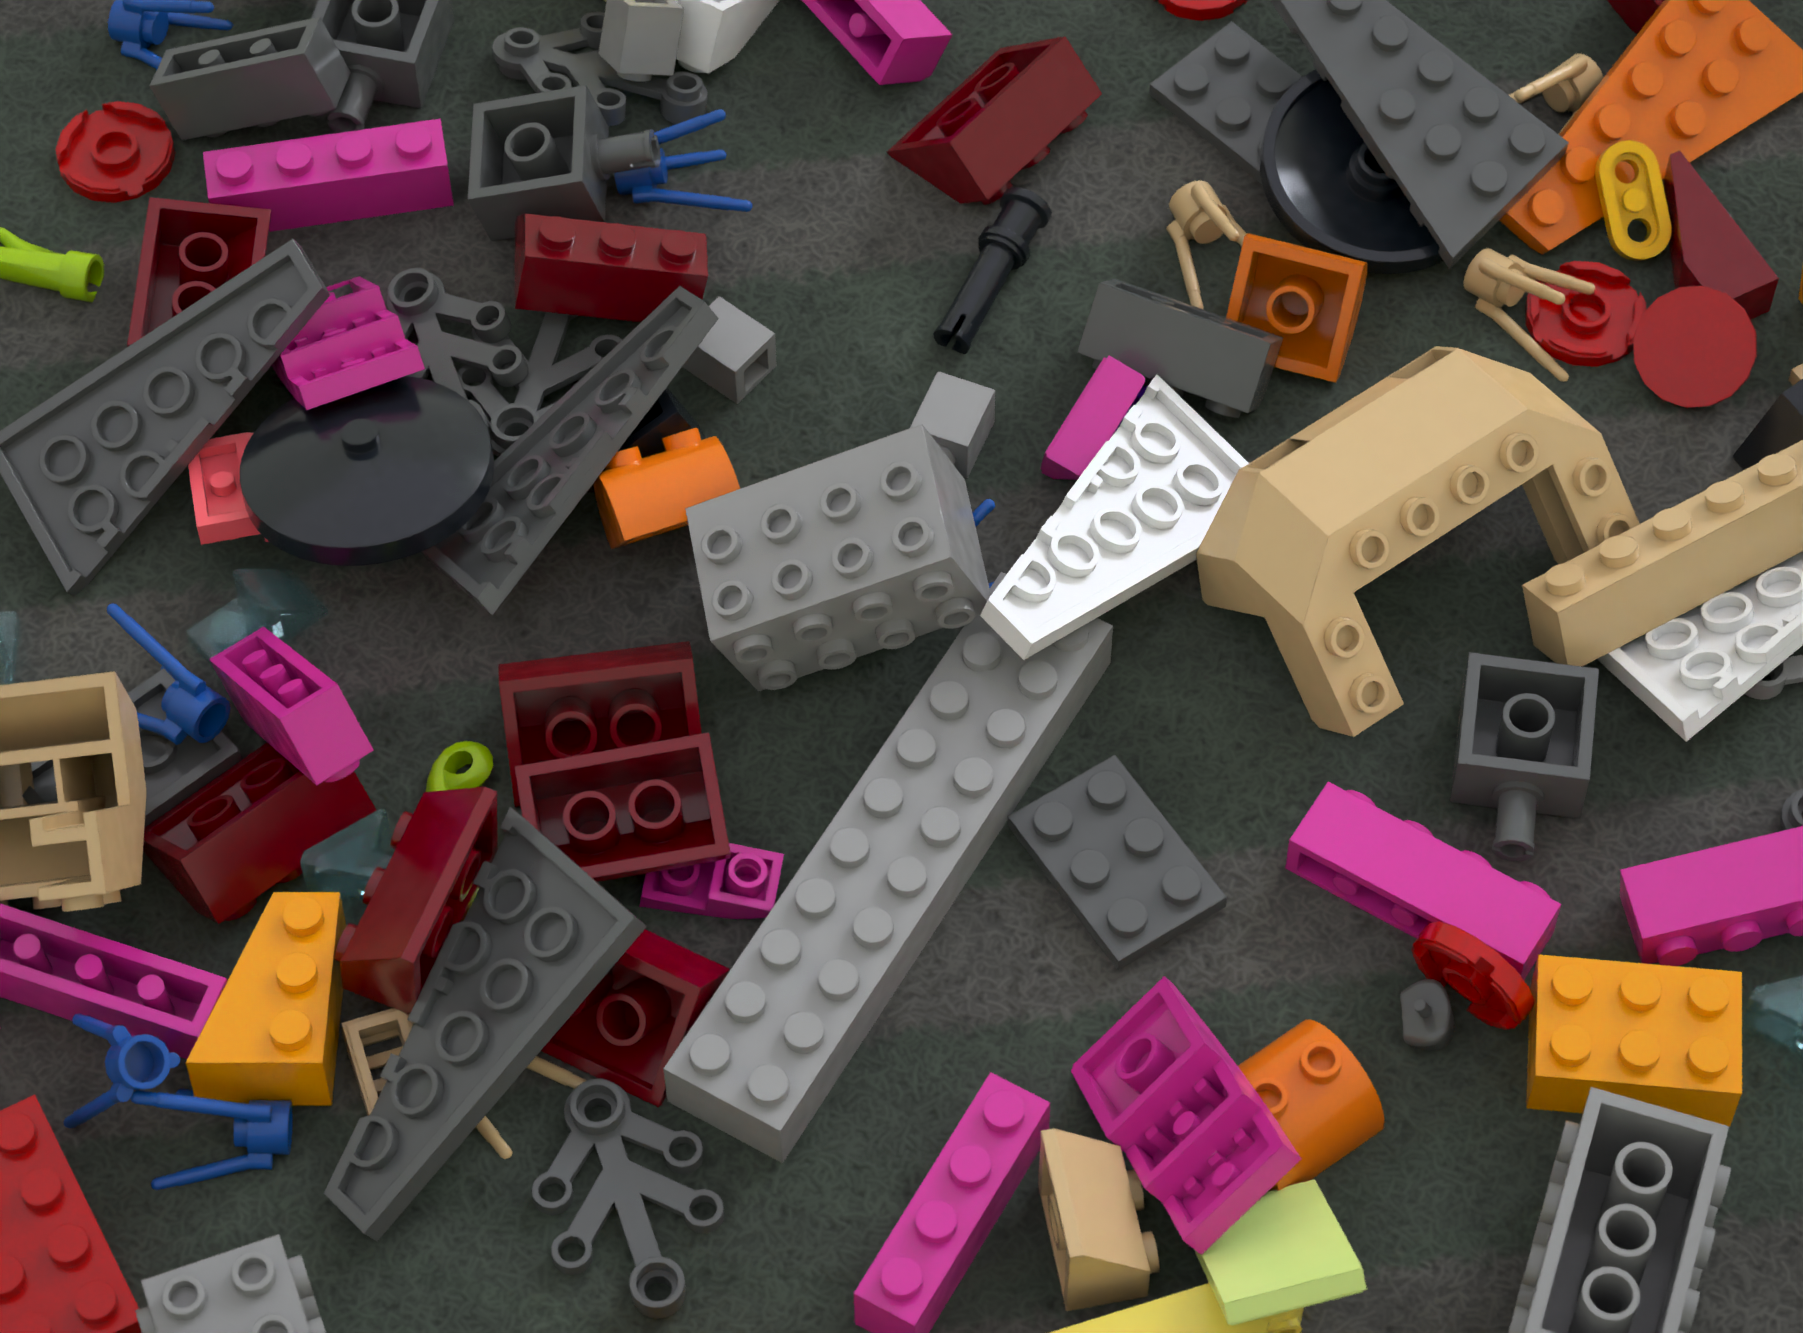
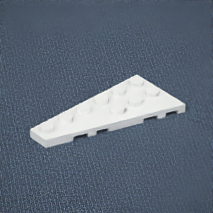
[980,374,1249,660]
[1597,551,1803,742]

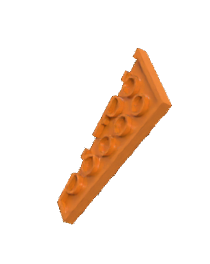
[1500,0,1803,254]

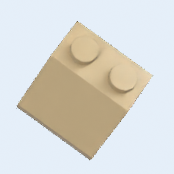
[1038,1128,1159,1311]

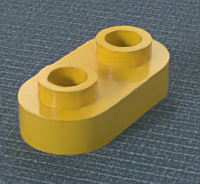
[1595,140,1672,261]

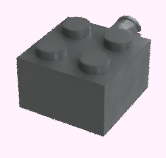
[311,0,454,133]
[468,85,661,241]
[1450,652,1599,862]

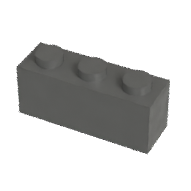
[150,17,351,141]
[1077,278,1283,418]

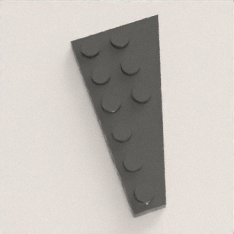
[1270,0,1569,270]
[0,239,330,597]
[420,286,719,615]
[324,807,647,1242]

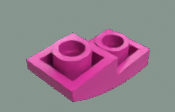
[639,843,784,919]

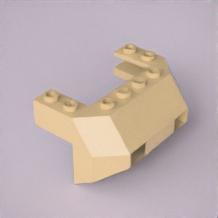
[1196,346,1640,737]
[0,671,147,912]

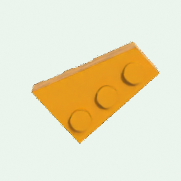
[186,892,346,1106]

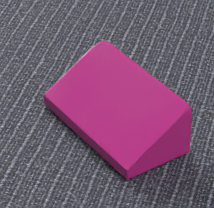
[1040,355,1145,480]

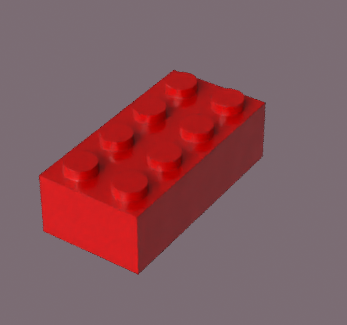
[0,1095,142,1333]

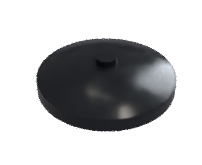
[1260,69,1443,274]
[240,376,494,566]

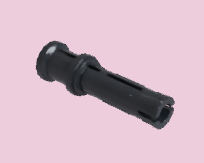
[933,187,1052,354]

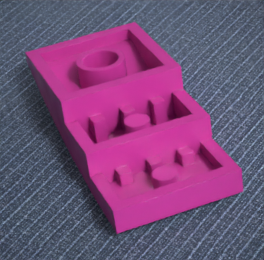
[271,276,425,410]
[1071,976,1301,1255]

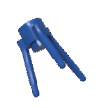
[108,0,233,70]
[614,109,752,212]
[107,603,231,745]
[64,1013,180,1128]
[130,1089,293,1190]

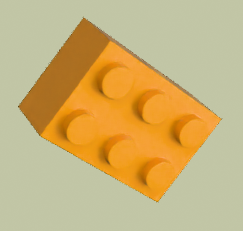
[1526,954,1742,1126]

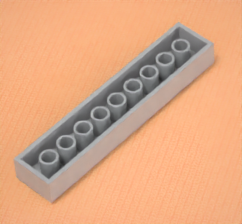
[663,572,1113,1163]

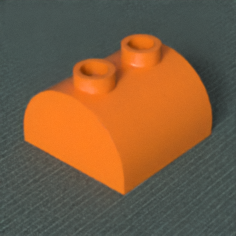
[1226,233,1368,383]
[593,428,740,549]
[1238,1019,1385,1191]

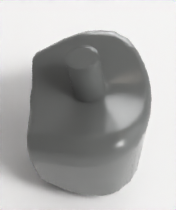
[1400,979,1455,1051]

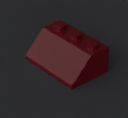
[887,36,1102,205]
[127,197,271,347]
[515,214,708,322]
[499,641,702,807]
[515,733,731,882]
[143,743,378,924]
[335,787,498,1015]
[541,929,731,1107]

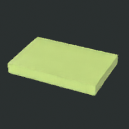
[1194,1179,1367,1326]

